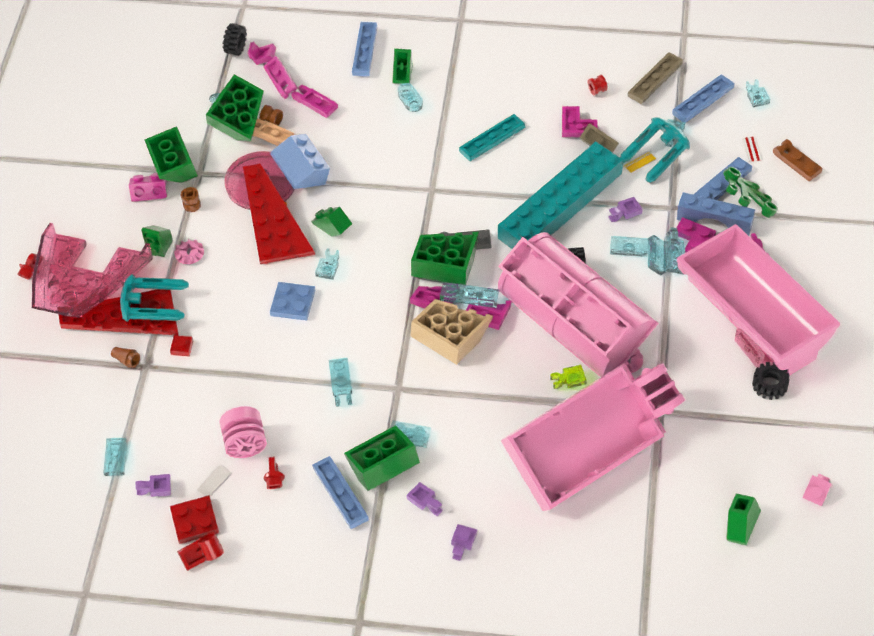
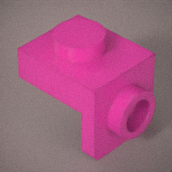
[248,41,276,65]

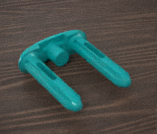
[620,117,690,183]
[120,274,189,322]

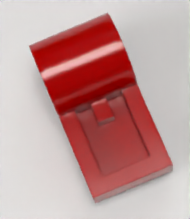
[176,531,224,571]

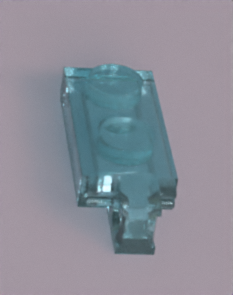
[664,227,685,275]

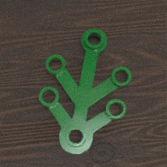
[723,167,778,218]

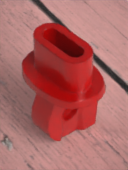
[17,253,41,280]
[263,456,285,489]

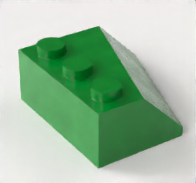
[206,74,264,141]
[411,232,479,286]

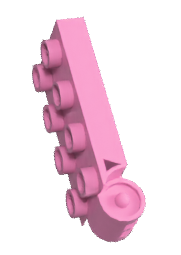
[501,363,685,511]

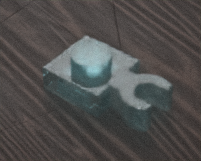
[745,79,770,108]
[315,248,340,280]

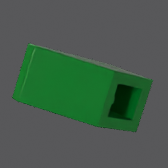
[311,206,353,237]
[141,225,173,257]
[726,493,761,546]

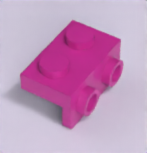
[128,173,167,202]

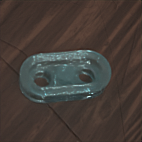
[397,83,423,112]

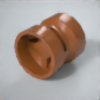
[259,105,284,126]
[180,187,201,212]

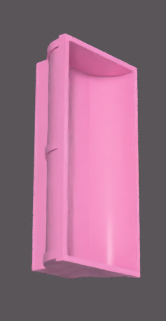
[677,224,840,375]
[498,232,659,377]

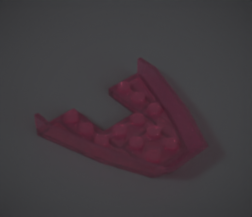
[31,223,153,318]

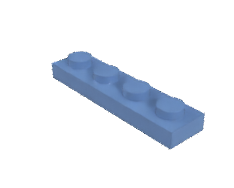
[352,22,378,76]
[672,74,734,124]
[693,157,753,200]
[312,456,369,529]

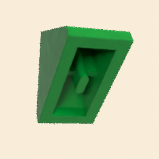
[392,48,413,84]

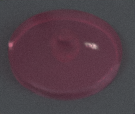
[224,151,295,210]

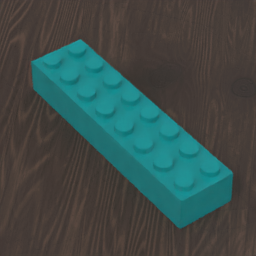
[497,141,623,249]

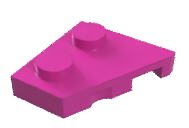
[410,286,460,309]
[465,300,512,330]

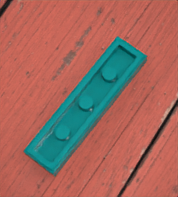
[459,114,525,161]

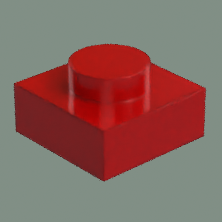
[170,335,193,357]

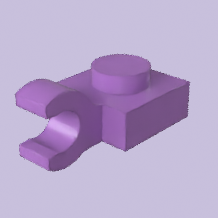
[608,197,643,222]
[135,474,171,497]
[406,482,443,516]
[451,524,477,561]

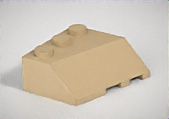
[411,299,493,365]

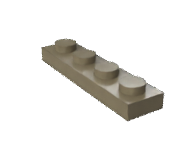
[627,52,683,105]

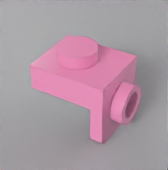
[802,474,833,506]

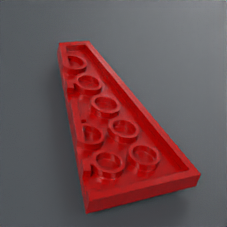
[243,163,315,265]
[58,289,179,336]

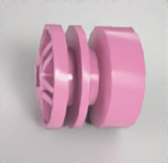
[219,406,267,458]

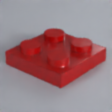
[170,495,219,544]

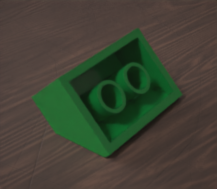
[144,126,198,183]
[344,425,420,491]

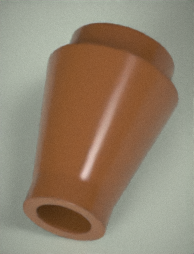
[111,347,140,368]

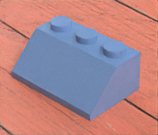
[270,134,331,189]

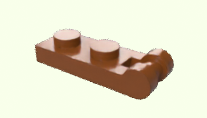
[773,139,822,182]

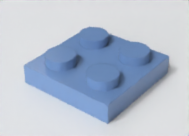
[270,282,316,321]

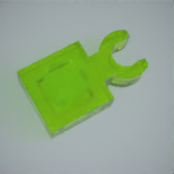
[550,364,587,389]

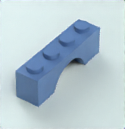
[676,192,755,236]

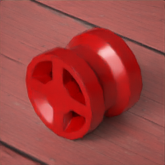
[587,75,608,95]

